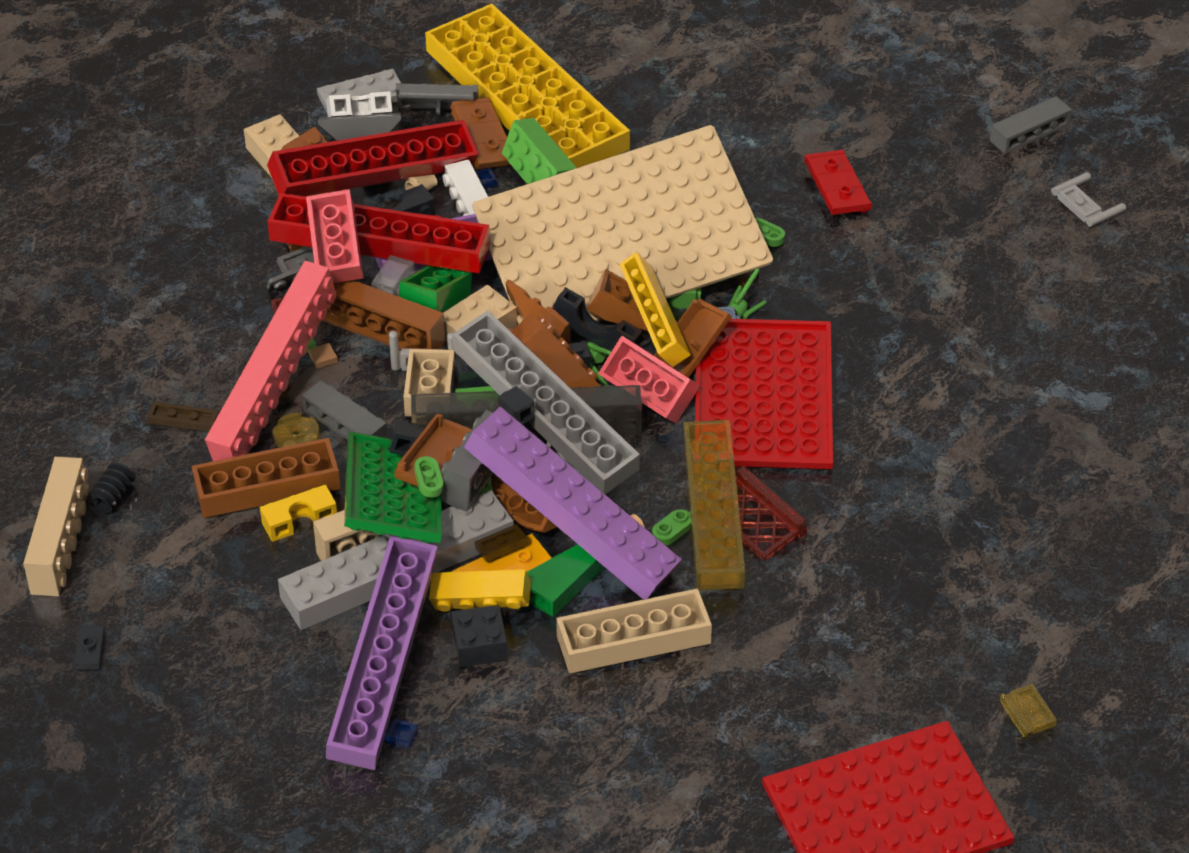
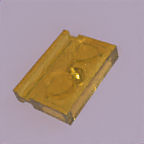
[1000,683,1057,737]

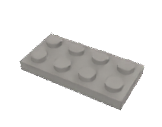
[317,69,401,114]

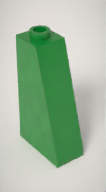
[527,544,605,617]

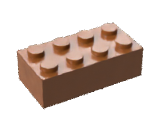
[511,313,601,402]

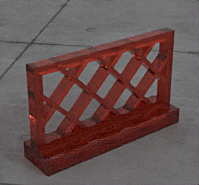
[702,466,807,561]

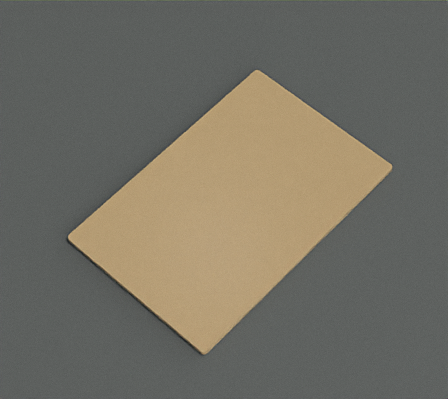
[472,125,773,331]

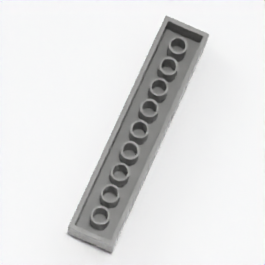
[453,310,640,495]
[278,490,514,630]

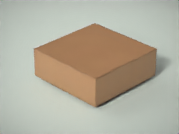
[308,343,338,369]

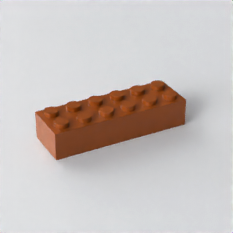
[323,280,445,350]
[192,438,341,518]

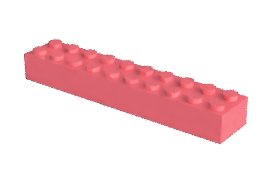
[205,261,336,461]

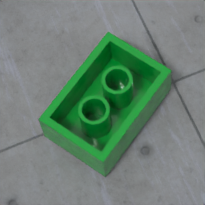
[399,265,472,313]

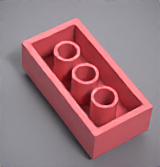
[306,189,364,283]
[598,336,700,423]

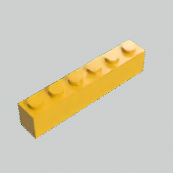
[619,252,691,367]

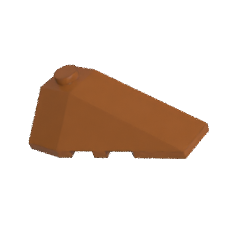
[587,269,677,331]
[506,279,571,344]
[485,474,557,533]

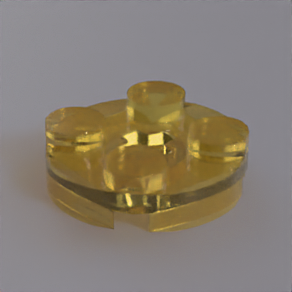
[273,413,319,448]

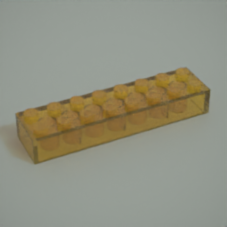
[683,420,745,590]

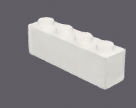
[443,160,488,216]

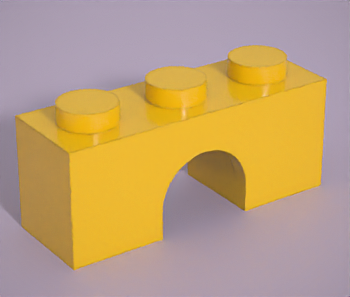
[260,484,337,542]

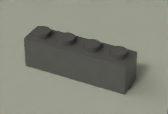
[990,96,1072,154]
[302,380,387,440]

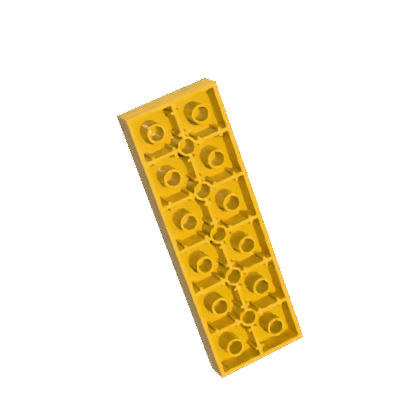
[425,4,630,168]

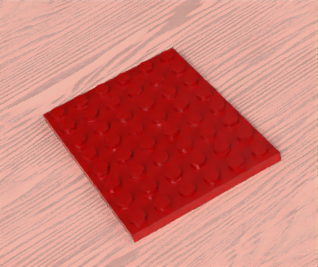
[694,319,833,469]
[762,721,1014,853]

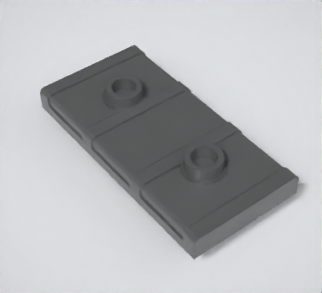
[396,83,480,115]

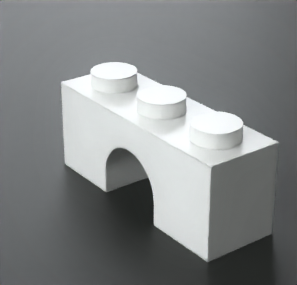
[326,91,392,117]

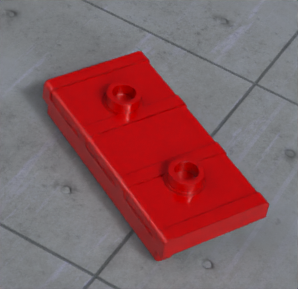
[804,150,872,215]

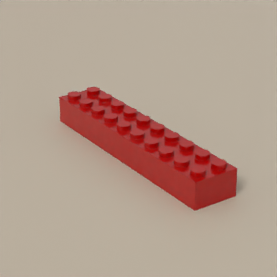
[267,120,479,197]
[267,193,490,273]

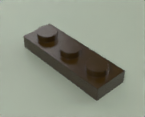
[147,401,219,432]

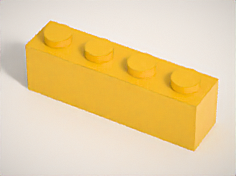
[429,569,531,611]

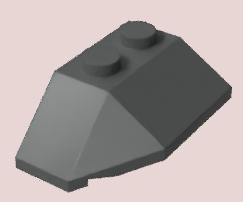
[318,113,401,141]

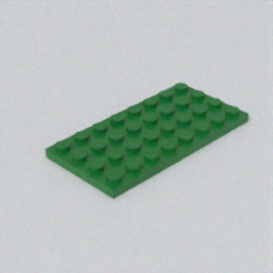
[344,431,442,543]

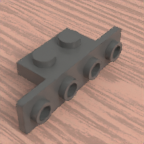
[267,246,314,290]

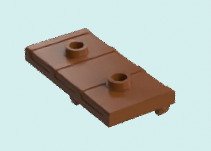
[451,97,511,170]
[654,299,732,378]
[394,414,472,487]

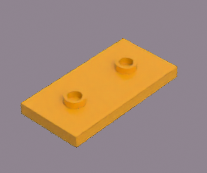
[451,534,551,572]

